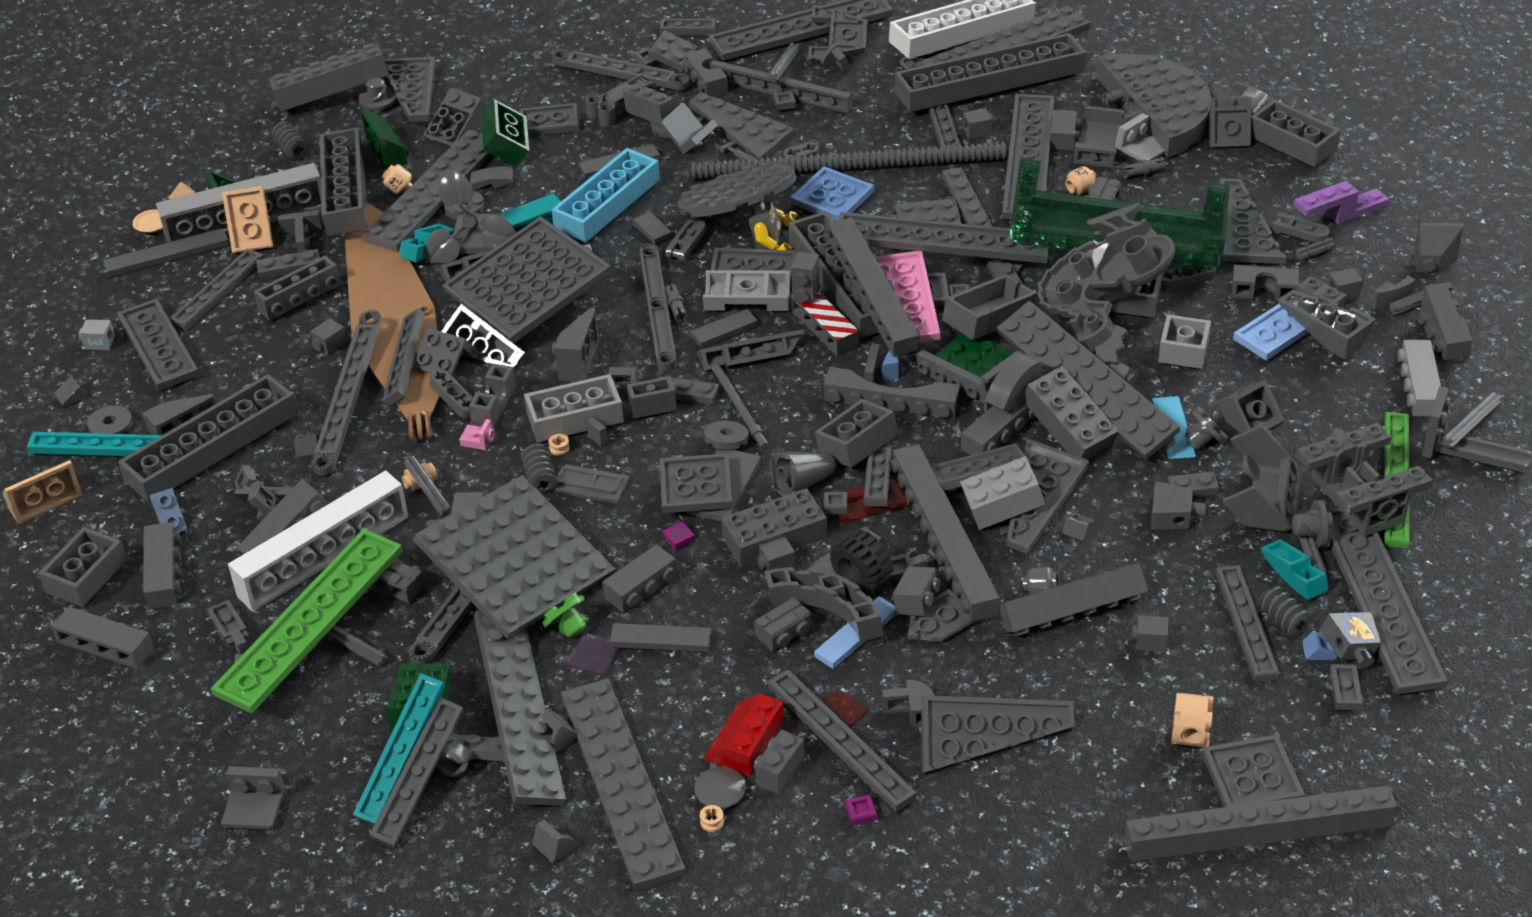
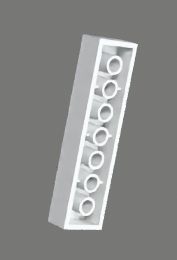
[889,0,1036,59]
[228,471,408,612]

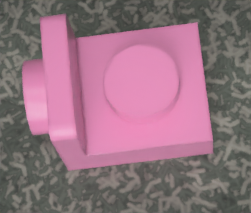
[459,419,495,450]

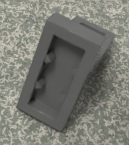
[278,210,322,253]

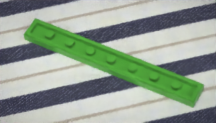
[1384,412,1409,549]

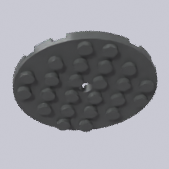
[677,162,796,217]

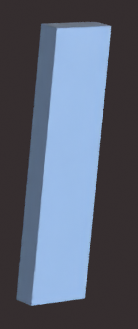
[814,596,897,669]

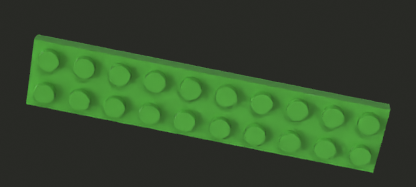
[211,529,403,713]

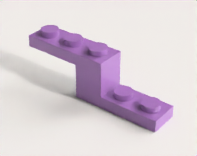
[1294,181,1389,224]

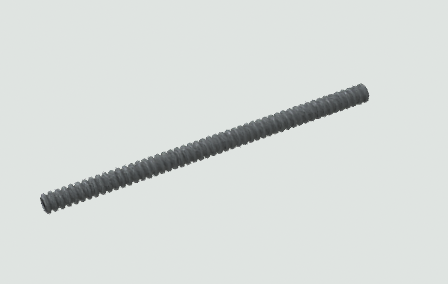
[691,142,1007,180]

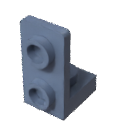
[150,488,187,533]

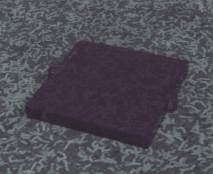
[566,633,620,677]

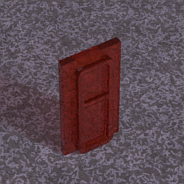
[835,477,907,522]

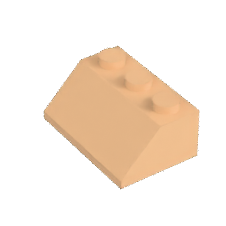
[2,460,82,524]

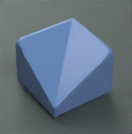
[879,351,899,381]

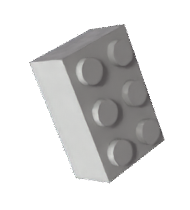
[960,456,1045,530]

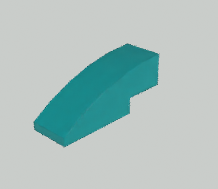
[399,224,454,262]
[1261,539,1328,600]

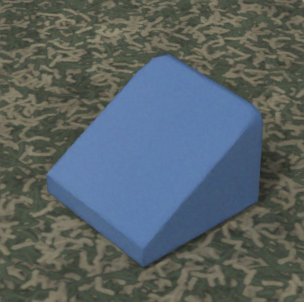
[1302,631,1337,660]

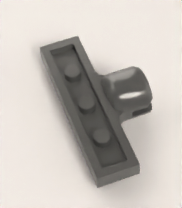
[437,733,504,777]

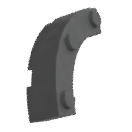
[764,567,884,642]

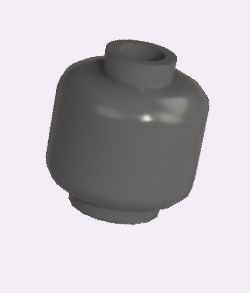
[1023,566,1060,595]

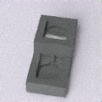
[470,167,513,190]
[1372,276,1416,309]

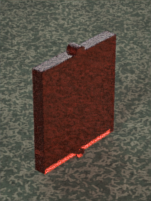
[822,689,868,728]

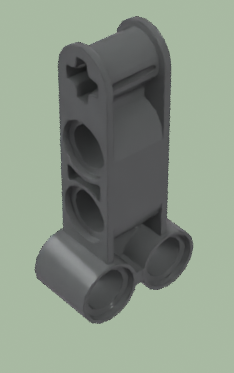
[585,75,657,127]

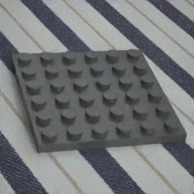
[442,216,613,343]
[413,475,615,639]

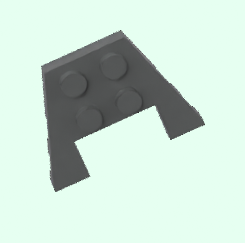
[808,5,867,64]

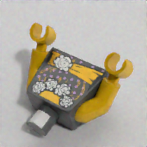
[749,201,797,250]

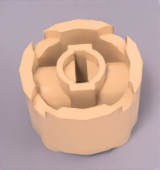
[1172,693,1213,747]

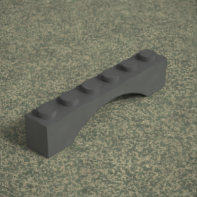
[823,367,960,419]

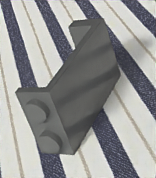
[1073,106,1124,168]

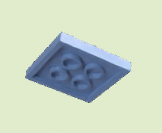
[790,166,874,221]

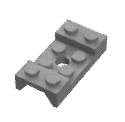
[703,270,791,311]

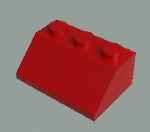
[704,694,784,776]

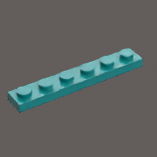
[27,432,162,456]
[353,673,446,825]

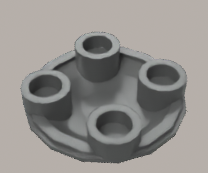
[694,767,746,812]

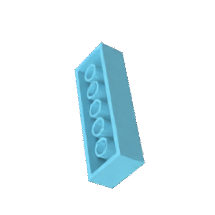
[552,148,660,243]

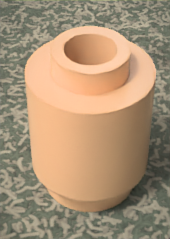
[402,462,438,491]

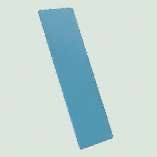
[1153,396,1196,459]

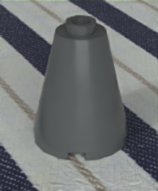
[770,451,836,497]

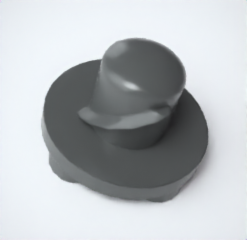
[359,77,398,114]
[1185,405,1230,449]
[1292,500,1333,548]

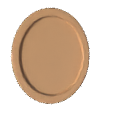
[133,210,162,233]

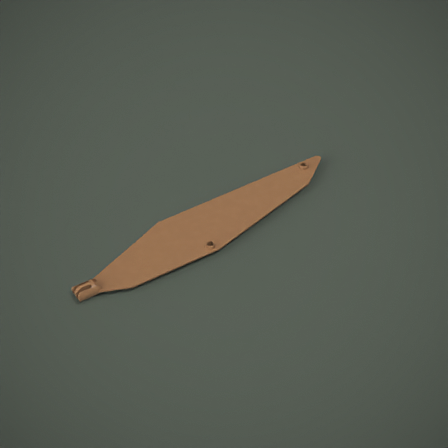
[345,202,440,441]

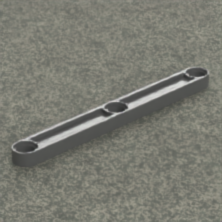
[640,244,676,371]

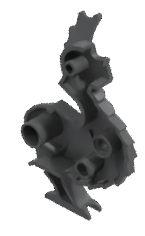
[1037,202,1175,365]

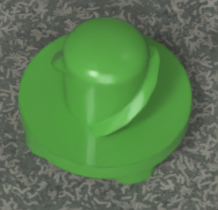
[542,592,587,638]

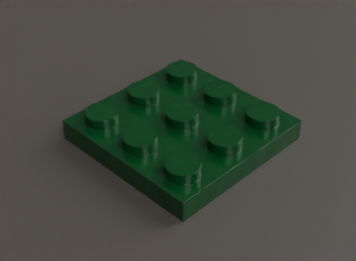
[934,333,1013,378]

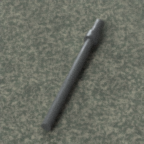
[712,363,769,450]

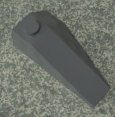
[1278,290,1376,359]
[441,304,525,369]

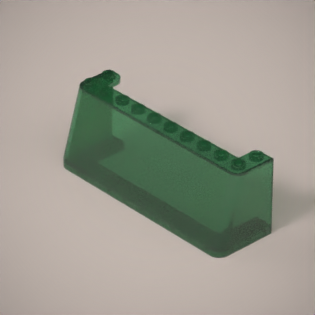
[1009,158,1230,268]

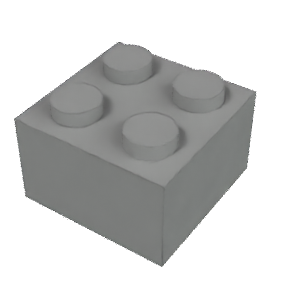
[1159,314,1211,369]

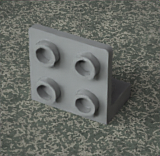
[1115,113,1164,162]

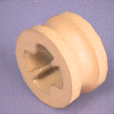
[549,434,570,456]
[700,805,724,832]

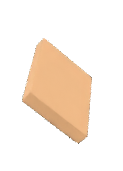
[222,186,274,253]

